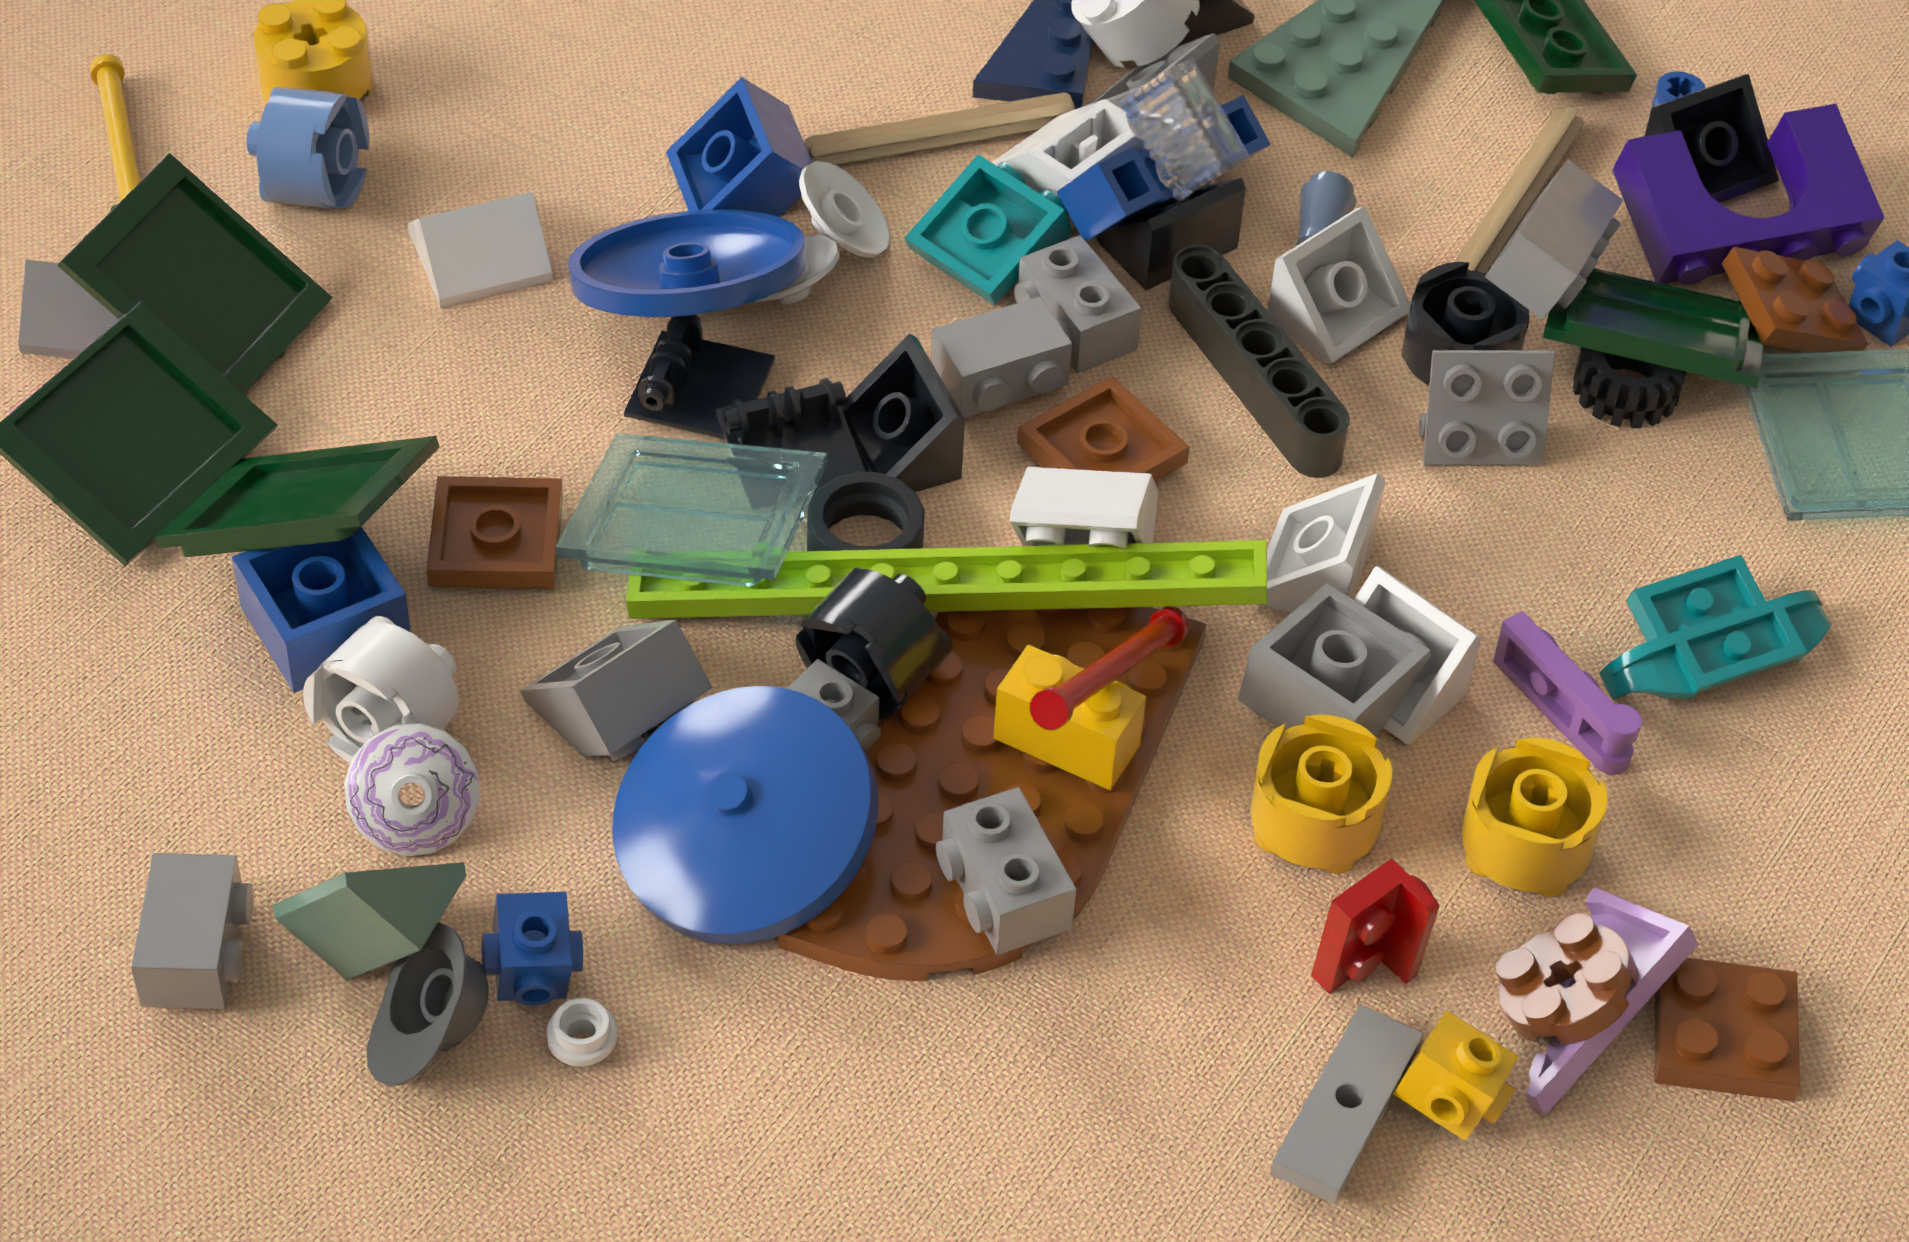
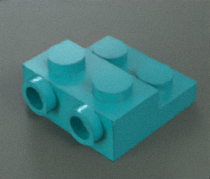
[904,154,1073,306]

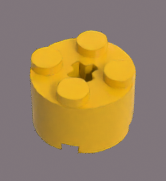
[253,0,373,104]
[1250,714,1393,874]
[1461,737,1608,897]

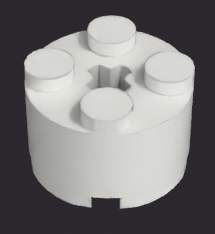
[1072,0,1200,67]
[303,616,459,764]

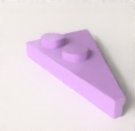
[1526,887,1698,1115]

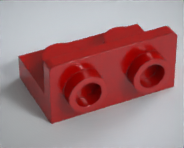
[1311,858,1439,994]

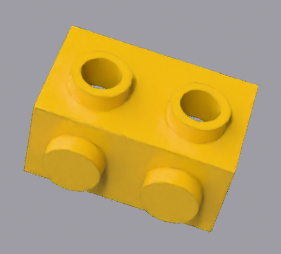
[993,644,1146,791]

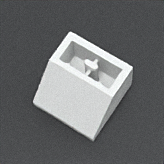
[992,99,1148,228]
[1010,467,1158,549]

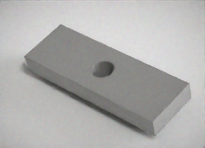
[1270,1004,1424,1204]

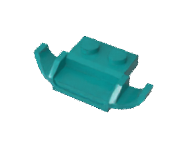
[1599,555,1832,700]

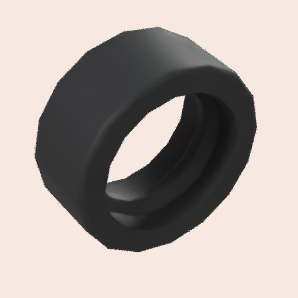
[807,472,925,551]

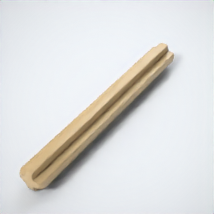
[805,92,1075,166]
[1454,106,1584,274]

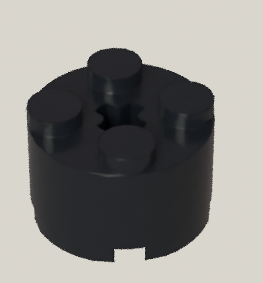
[1401,262,1529,385]
[796,568,953,719]

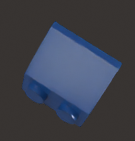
[666,77,813,217]

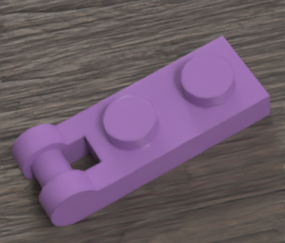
[1493,611,1642,775]

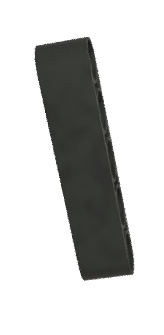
[1168,245,1349,478]

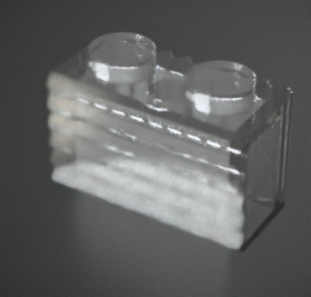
[1120,57,1251,201]

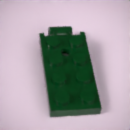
[1474,0,1637,94]

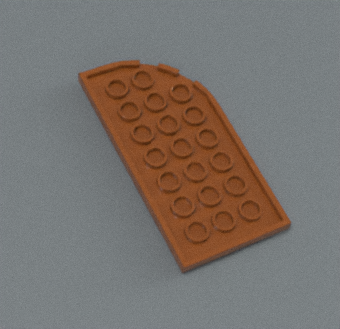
[778,607,1207,981]

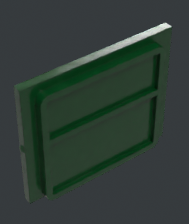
[57,153,333,394]
[1542,268,1765,388]
[0,302,277,567]
[155,436,440,557]

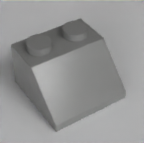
[1238,583,1431,737]
[520,620,713,760]

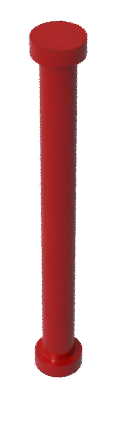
[1030,606,1189,730]

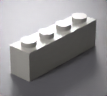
[1485,159,1623,320]

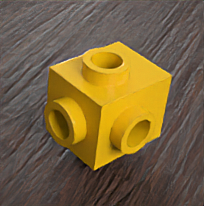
[1393,1010,1519,1141]

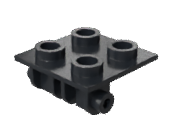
[624,315,775,439]
[715,378,866,513]

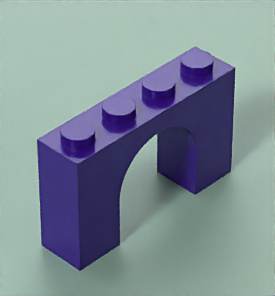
[1612,104,1885,285]

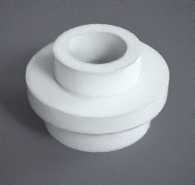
[546,998,617,1066]

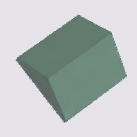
[273,862,467,980]

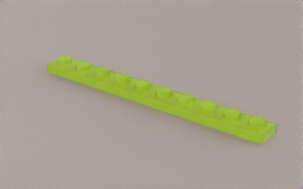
[625,540,1268,619]

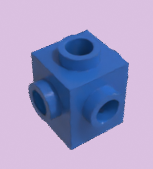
[1849,240,1909,347]
[481,892,583,1006]

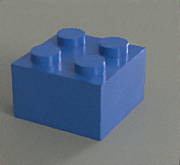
[232,526,411,693]

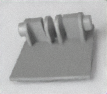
[1419,350,1555,465]

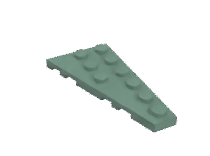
[1228,0,1445,157]

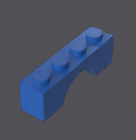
[1056,95,1271,242]

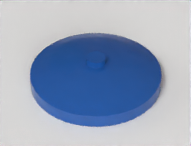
[568,209,807,317]
[612,686,878,945]

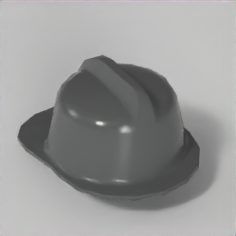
[367,922,489,1087]

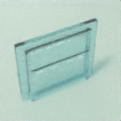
[1743,349,1909,521]
[555,433,828,587]

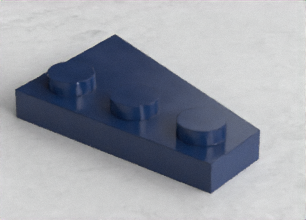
[972,0,1093,109]

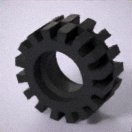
[1573,347,1686,428]

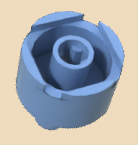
[247,87,369,209]

